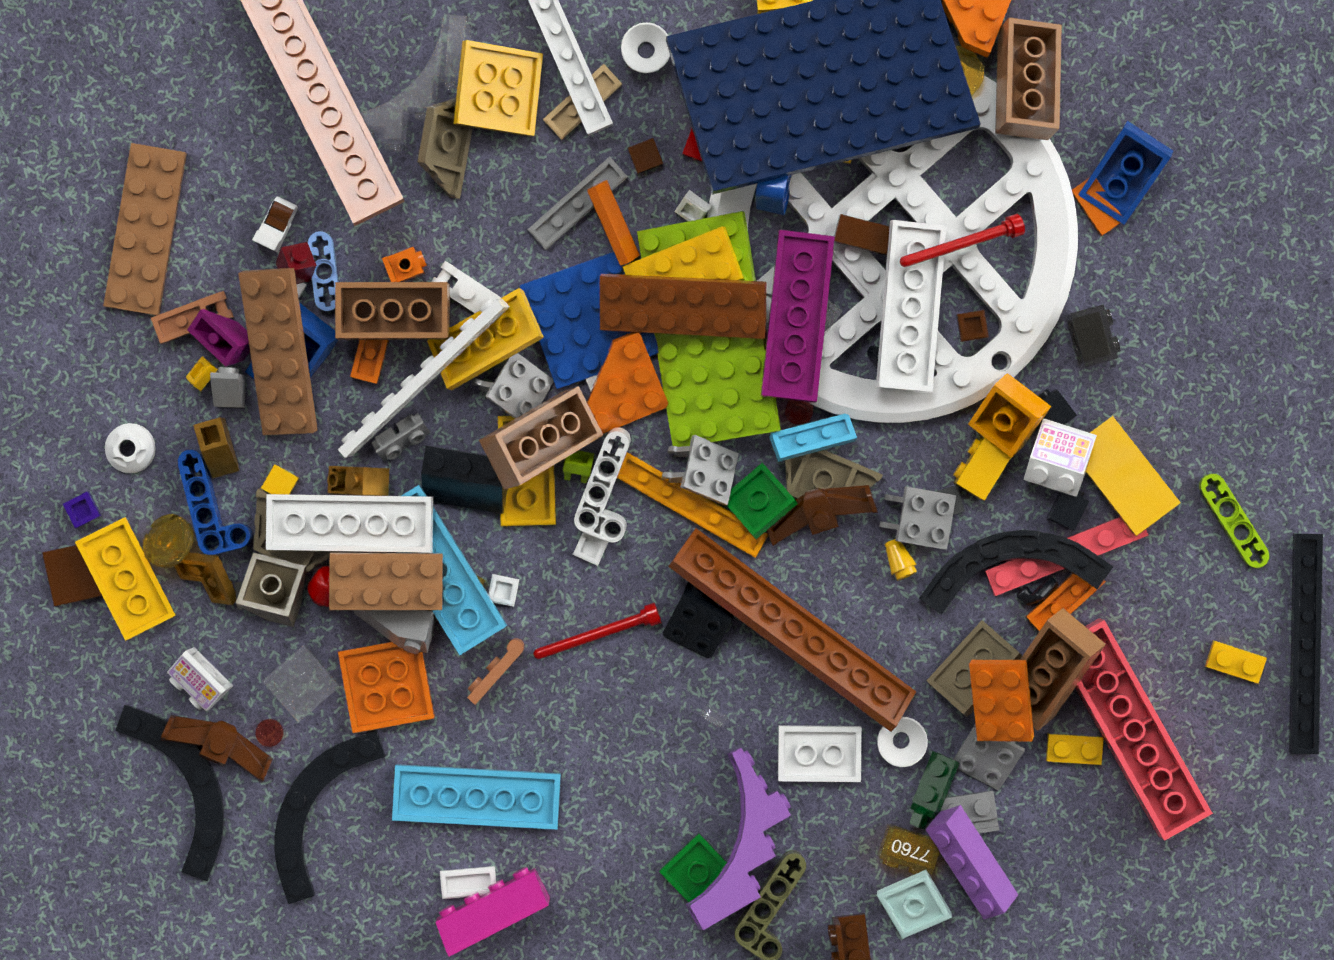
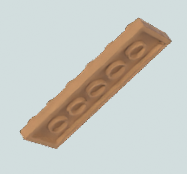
[103,143,187,315]
[238,268,318,435]

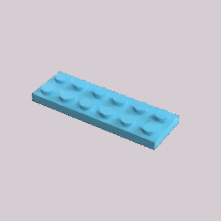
[396,485,508,655]
[392,764,561,830]

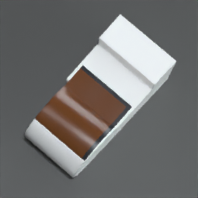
[252,196,298,253]

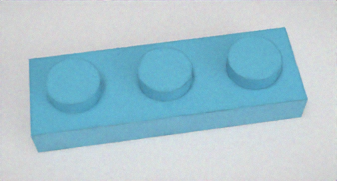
[769,414,857,462]

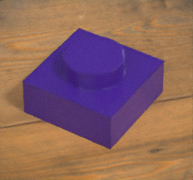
[63,491,102,529]

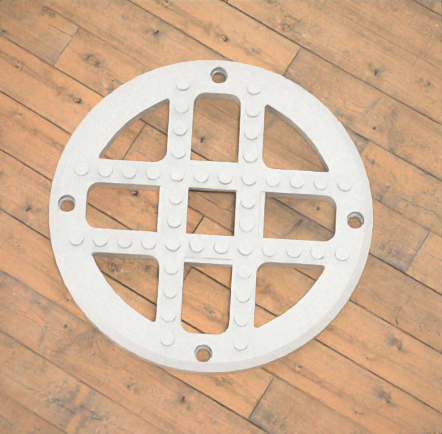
[707,64,1078,423]

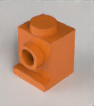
[382,247,427,282]

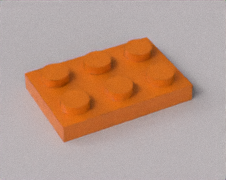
[969,660,1034,742]

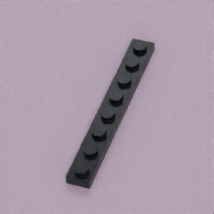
[1289,533,1323,754]

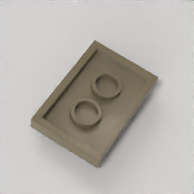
[926,620,1022,717]

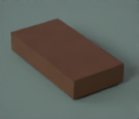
[834,214,890,255]

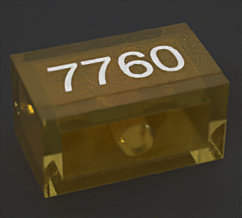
[878,823,940,875]

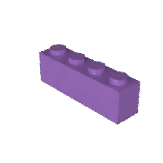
[926,805,1018,919]

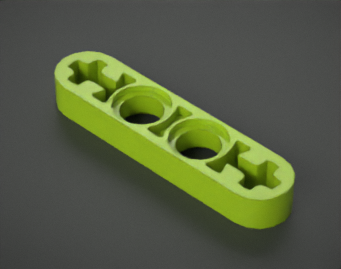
[1199,474,1269,568]

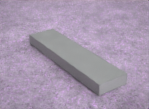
[527,156,628,250]

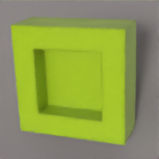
[563,451,594,483]

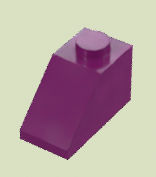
[187,309,250,367]

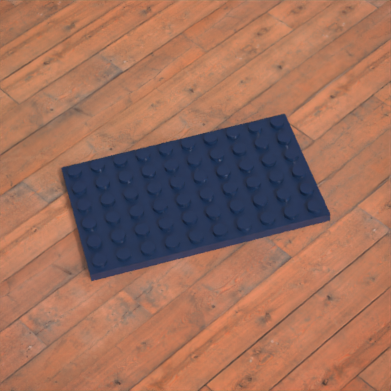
[666,0,981,195]

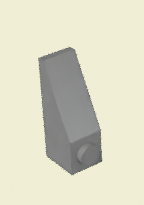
[354,610,436,654]

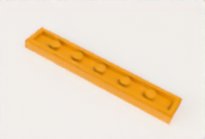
[617,452,768,558]

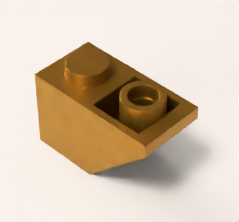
[193,417,240,478]
[327,466,390,496]

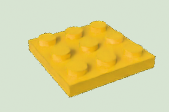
[454,40,543,137]

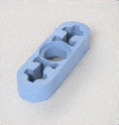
[308,231,339,312]

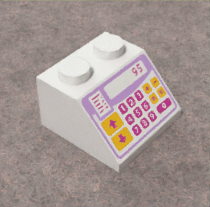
[1024,418,1097,497]
[167,647,233,711]

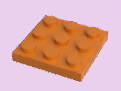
[338,642,435,733]

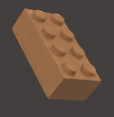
[995,18,1062,140]
[335,282,450,340]
[479,386,603,490]
[329,552,443,610]
[1020,608,1106,731]

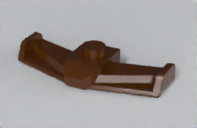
[767,485,878,546]
[160,715,273,783]

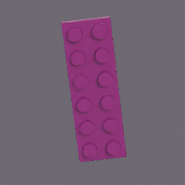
[761,230,835,403]

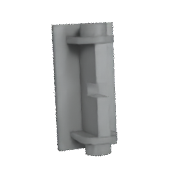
[371,413,430,462]

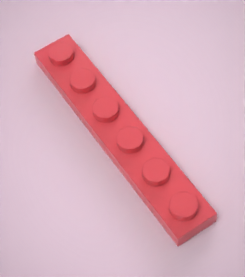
[984,517,1149,596]

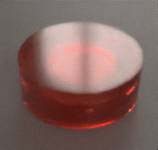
[785,400,813,425]
[255,719,284,747]

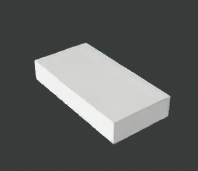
[440,866,496,899]

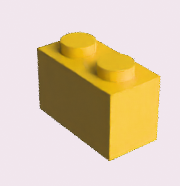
[953,436,1011,501]

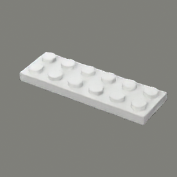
[876,220,947,392]
[266,494,433,553]

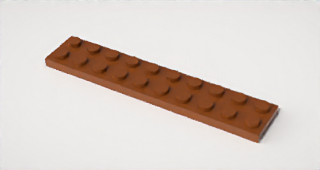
[668,528,916,732]

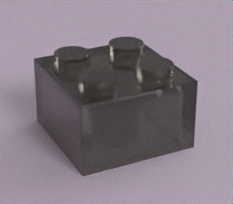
[1065,304,1121,369]

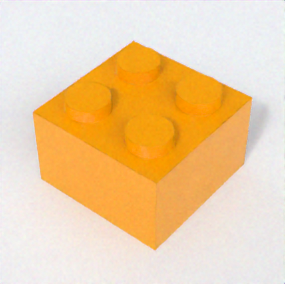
[968,373,1051,458]

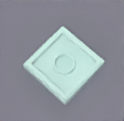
[877,870,952,939]

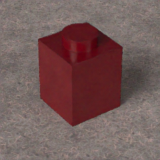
[276,242,317,284]

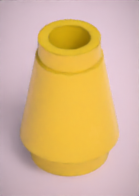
[884,539,917,581]

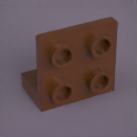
[827,913,871,960]

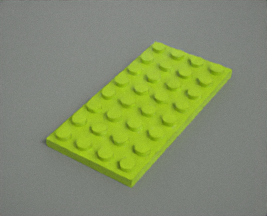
[637,211,781,447]

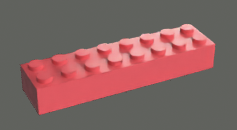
[1075,618,1213,841]

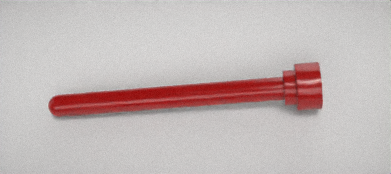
[899,214,1025,267]
[533,602,662,659]

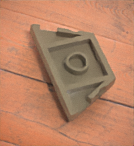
[417,98,473,199]
[785,450,883,498]
[253,488,339,573]

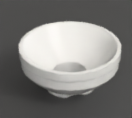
[621,23,670,74]
[105,423,156,473]
[877,717,928,767]

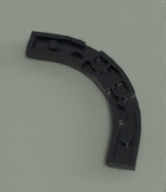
[919,530,1113,615]
[115,704,224,881]
[274,730,386,904]

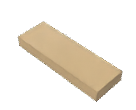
[543,64,622,140]

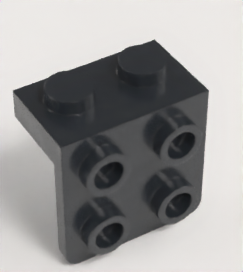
[663,582,734,658]

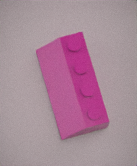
[435,867,550,957]

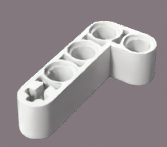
[574,427,631,543]

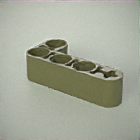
[734,850,806,960]

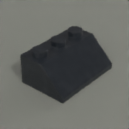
[421,446,508,514]

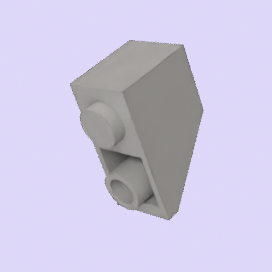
[210,367,246,408]

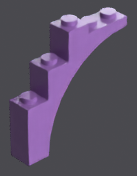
[686,748,791,930]

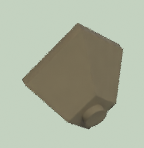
[236,553,306,627]

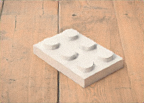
[778,725,862,782]

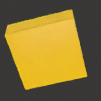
[186,356,218,391]
[261,464,299,495]

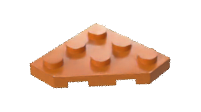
[942,0,1011,58]
[586,332,668,434]

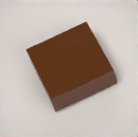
[628,138,663,174]
[956,310,989,342]

